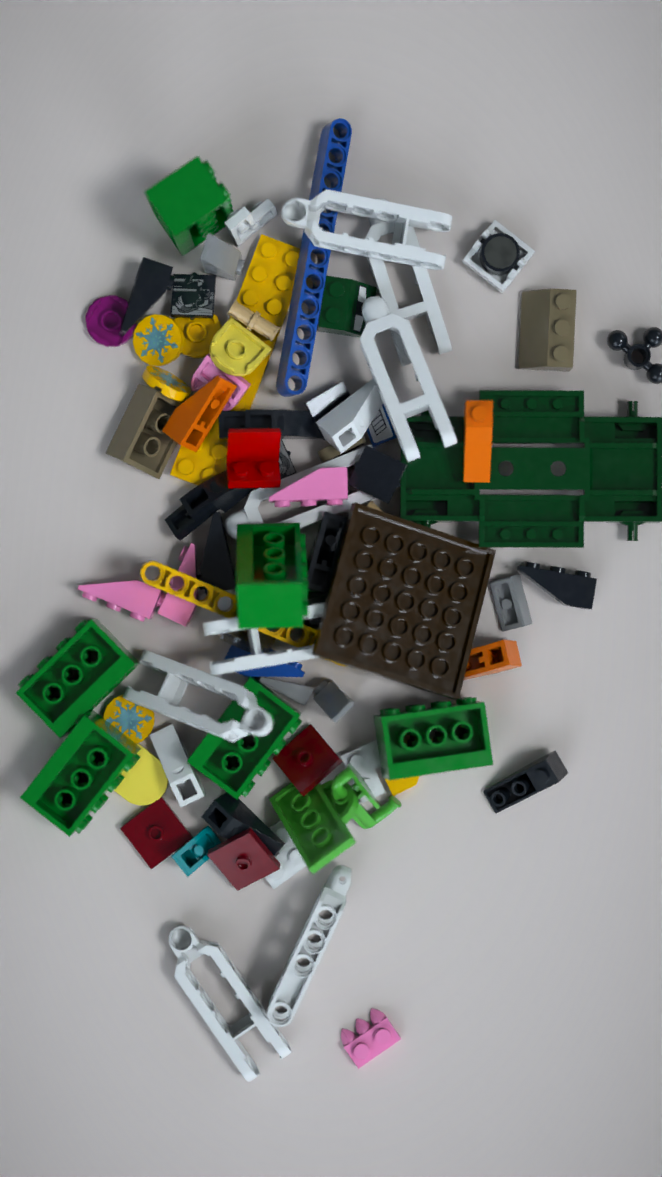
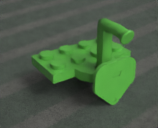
[269,763,401,874]

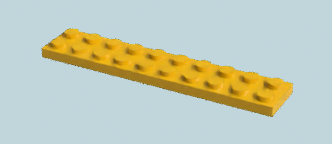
[170,234,300,486]

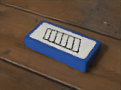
[366,404,397,447]

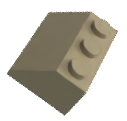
[518,289,577,372]
[106,383,181,479]

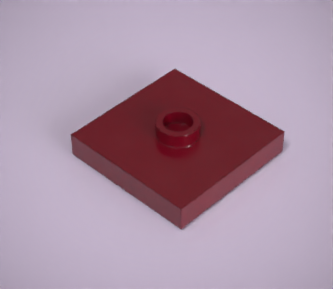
[272,724,343,796]
[120,797,193,869]
[207,828,280,891]

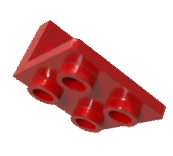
[226,428,281,489]

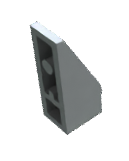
[201,234,245,281]
[313,680,354,723]

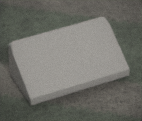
[489,574,532,632]

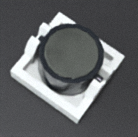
[462,220,535,293]

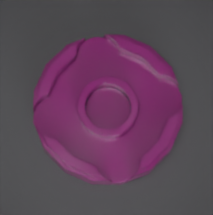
[86,295,137,347]

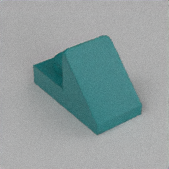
[171,826,222,877]

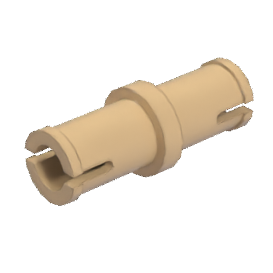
[227,300,280,342]

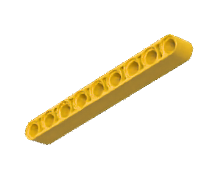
[139,560,346,667]

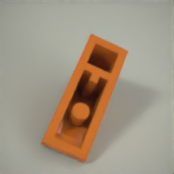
[162,375,237,452]
[463,400,493,483]
[464,640,522,680]

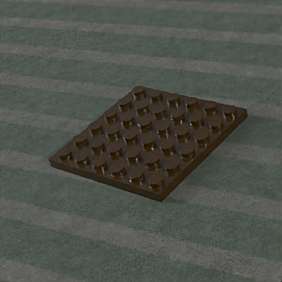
[312,502,496,700]

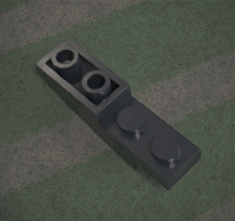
[219,410,322,439]
[165,470,255,541]

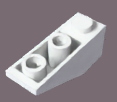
[316,379,383,454]
[149,724,206,807]

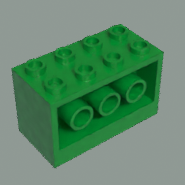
[144,156,233,256]
[236,523,308,629]
[16,619,140,738]
[187,677,302,800]
[373,697,493,780]
[20,710,141,837]

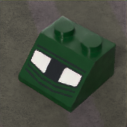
[318,276,377,338]

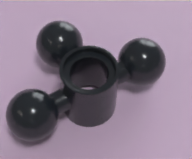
[607,327,662,384]

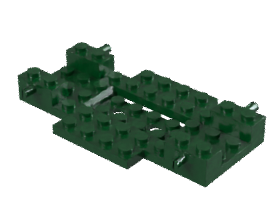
[400,390,662,548]

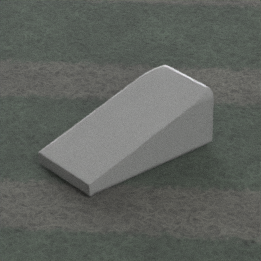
[259,677,314,705]

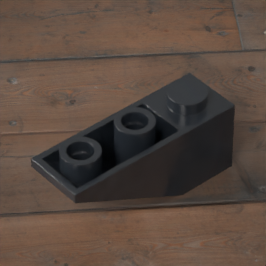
[517,562,597,610]
[483,750,568,813]
[201,792,285,856]

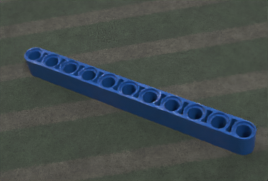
[276,118,352,397]

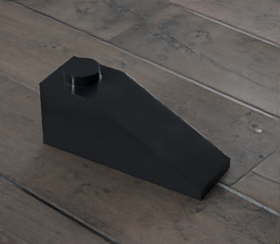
[118,257,175,337]
[197,512,237,595]
[307,512,348,595]

